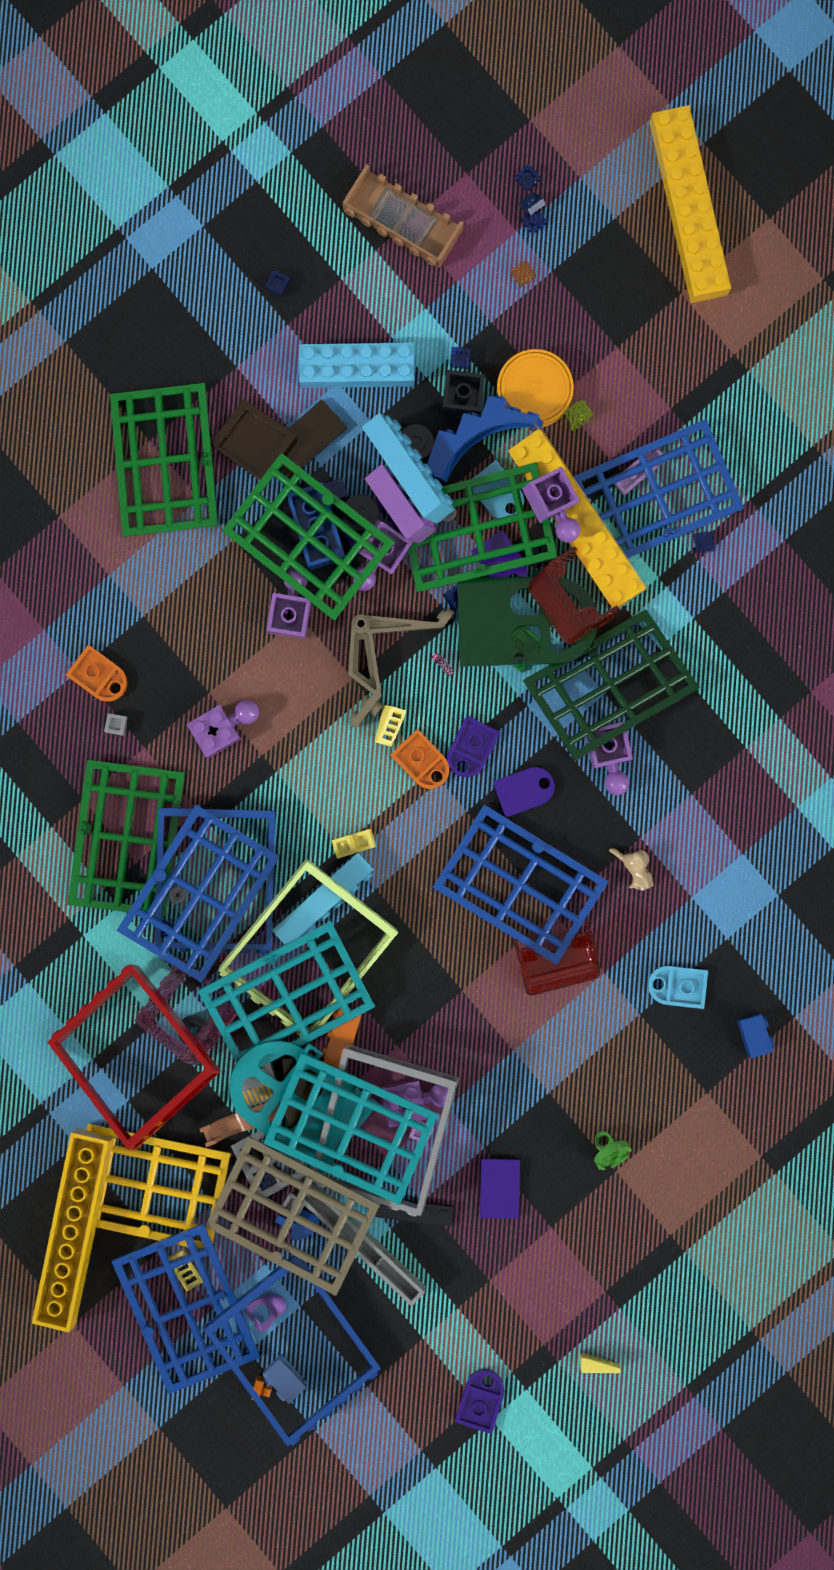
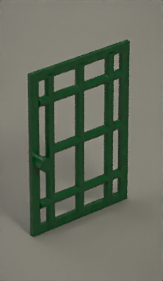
[523,610,700,761]

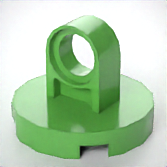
[594,1131,632,1170]

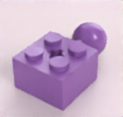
[522,467,581,543]
[351,519,412,591]
[266,568,312,640]
[186,700,259,759]
[586,722,633,795]
[381,1079,449,1128]

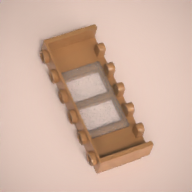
[343,164,464,268]

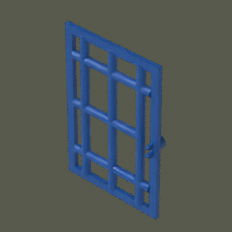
[573,419,744,558]
[116,805,280,983]
[433,805,609,965]
[111,1223,260,1394]

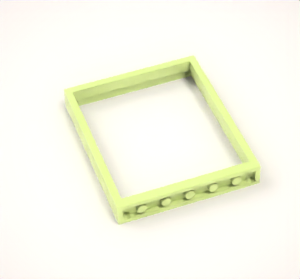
[219,858,398,1037]

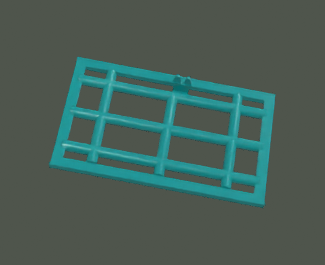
[198,921,375,1068]
[264,1053,439,1205]

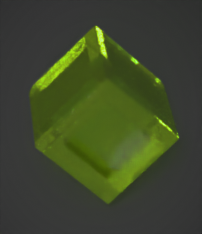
[564,399,593,431]

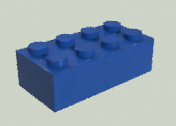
[287,483,346,570]

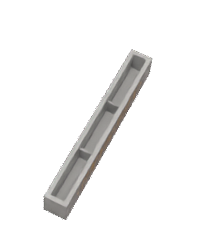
[303,1182,426,1307]

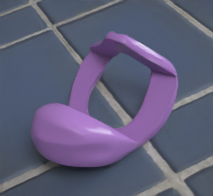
[245,1293,286,1332]

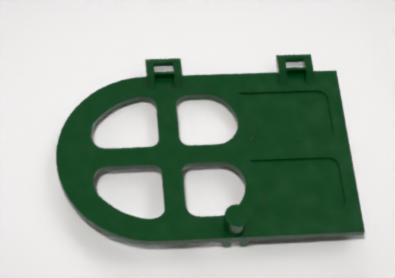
[457,570,598,667]

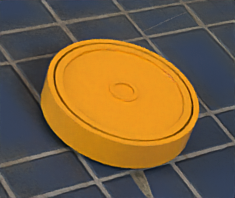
[497,349,574,427]

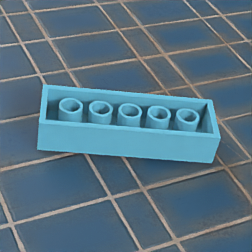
[299,343,414,388]
[362,413,455,524]

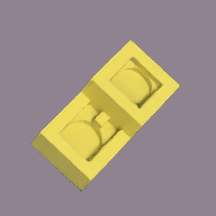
[332,829,376,859]

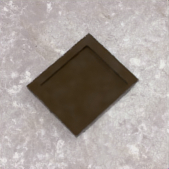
[211,399,297,480]

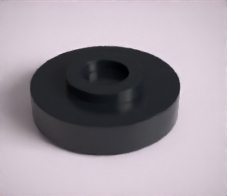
[402,424,434,461]
[342,494,379,532]

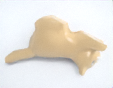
[609,848,653,891]

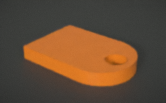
[66,645,128,702]
[390,729,449,789]

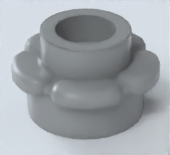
[168,885,187,904]

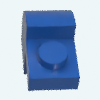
[275,1206,320,1240]

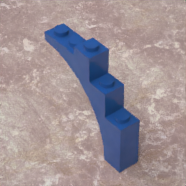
[427,395,543,483]

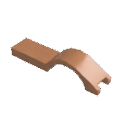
[199,1100,287,1147]

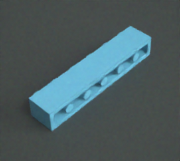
[272,853,374,945]

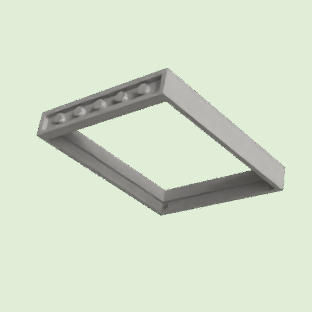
[312,1044,459,1216]

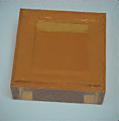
[510,260,536,288]

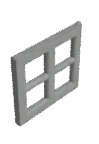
[231,1124,306,1197]

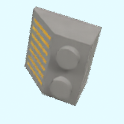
[242,1062,278,1107]

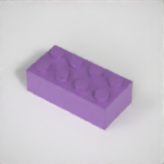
[364,464,437,544]

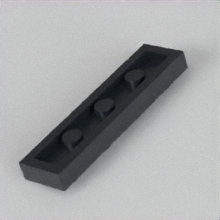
[375,1200,454,1227]

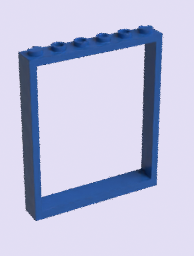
[155,808,275,954]
[202,1255,381,1446]

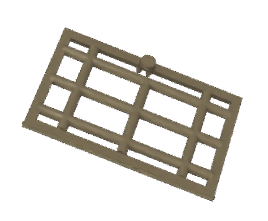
[205,1136,380,1296]

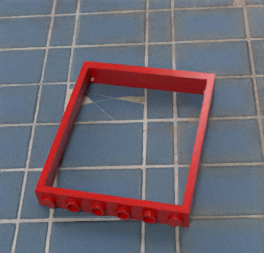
[47,964,221,1150]

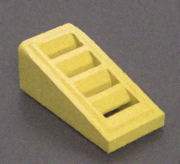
[374,705,406,747]
[169,1247,203,1291]
[580,1353,621,1373]

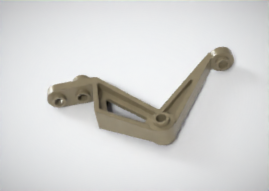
[349,608,455,729]

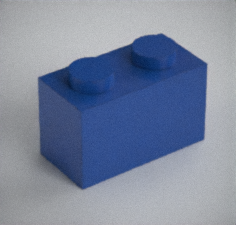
[736,1013,775,1058]

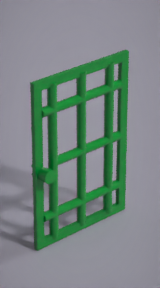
[110,383,218,537]
[222,453,395,621]
[408,462,558,593]
[67,760,185,918]

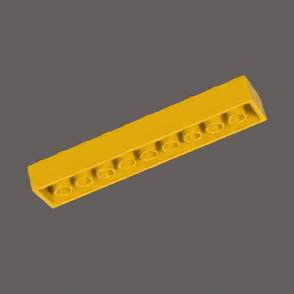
[649,105,731,303]
[508,429,648,610]
[32,1128,115,1332]

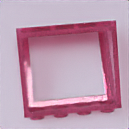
[135,958,244,1066]

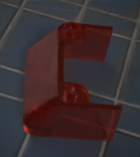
[528,546,619,644]
[513,920,600,995]

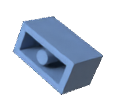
[263,1354,307,1404]

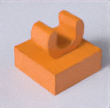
[251,1375,272,1400]

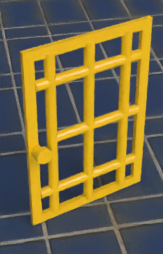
[87,1123,231,1249]

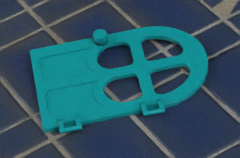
[229,1040,378,1174]

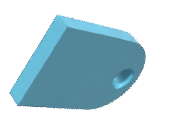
[472,460,524,519]
[648,966,708,1009]

